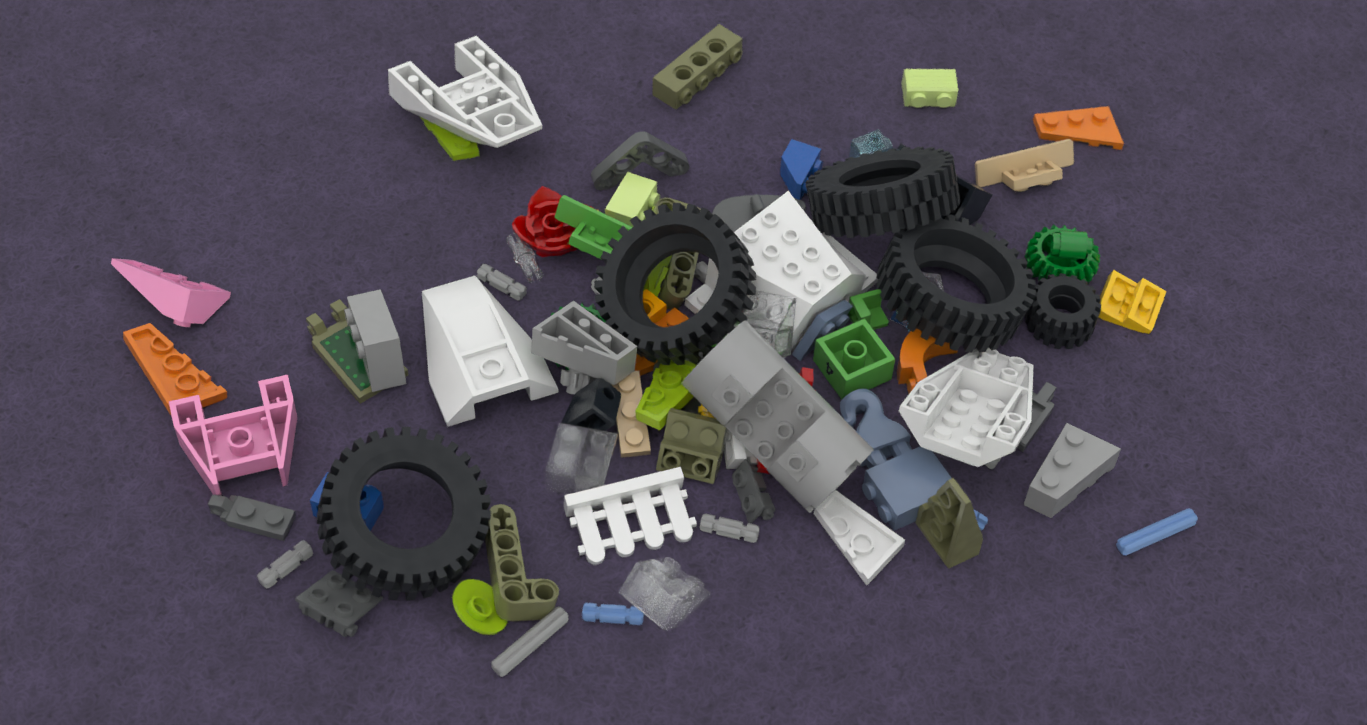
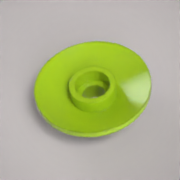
[453,579,508,635]

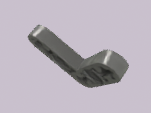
[591,132,690,190]

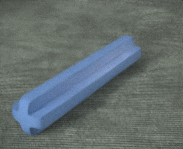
[1116,509,1198,555]

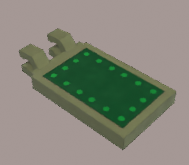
[306,299,408,404]

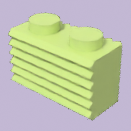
[902,69,958,108]

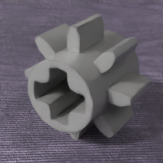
[560,368,594,394]

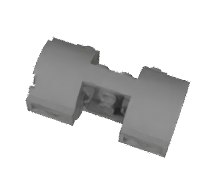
[682,320,874,513]

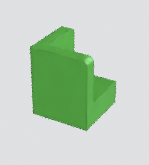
[848,289,889,330]

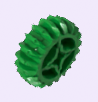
[1025,224,1100,284]

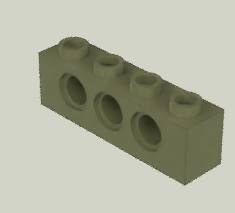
[653,24,743,110]

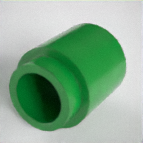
[1050,230,1092,259]

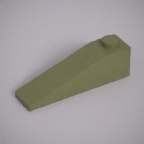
[915,478,983,569]

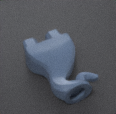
[840,389,912,469]

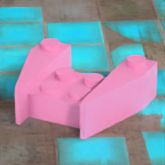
[169,375,297,496]

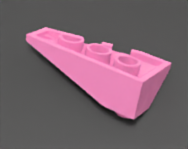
[111,258,231,327]

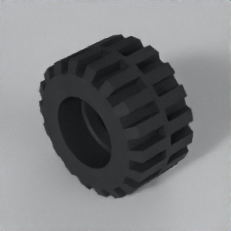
[1025,274,1101,349]

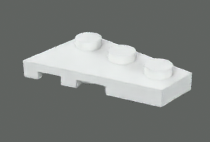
[814,490,905,586]

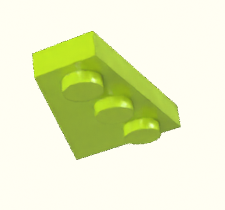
[635,360,697,430]

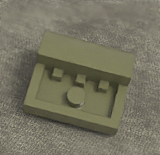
[656,408,727,484]

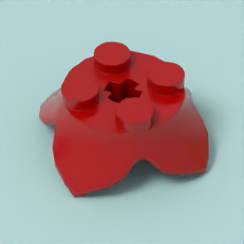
[512,186,594,257]

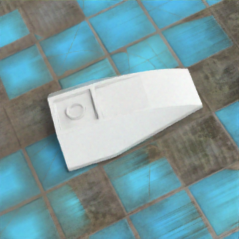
[422,276,558,427]
[899,347,1033,467]

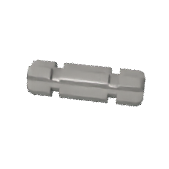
[477,264,527,301]
[700,514,760,543]
[257,540,313,589]

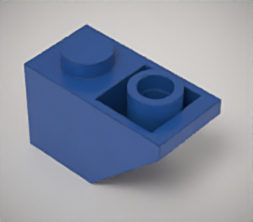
[780,139,823,200]

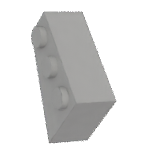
[344,289,406,392]
[531,301,637,385]
[1024,423,1121,518]

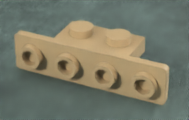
[975,139,1074,191]

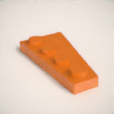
[123,323,227,417]

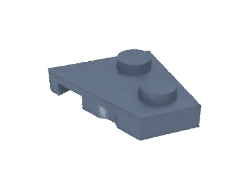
[792,299,853,361]

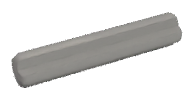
[491,607,569,677]

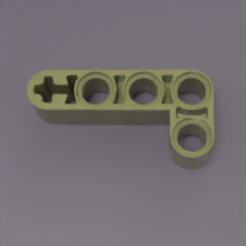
[652,197,701,310]
[485,504,559,621]

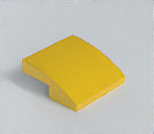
[1099,270,1167,334]

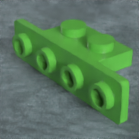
[555,195,632,260]

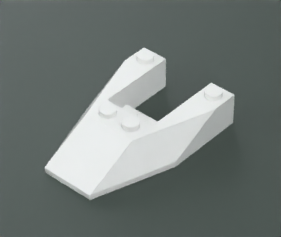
[388,36,542,148]

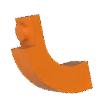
[897,329,958,394]

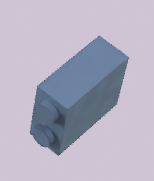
[862,446,952,531]

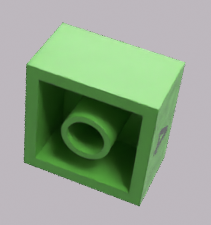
[813,319,895,399]

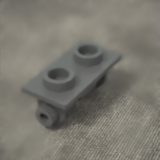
[732,458,775,524]

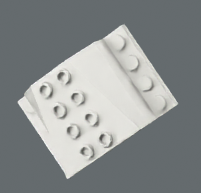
[684,191,879,358]

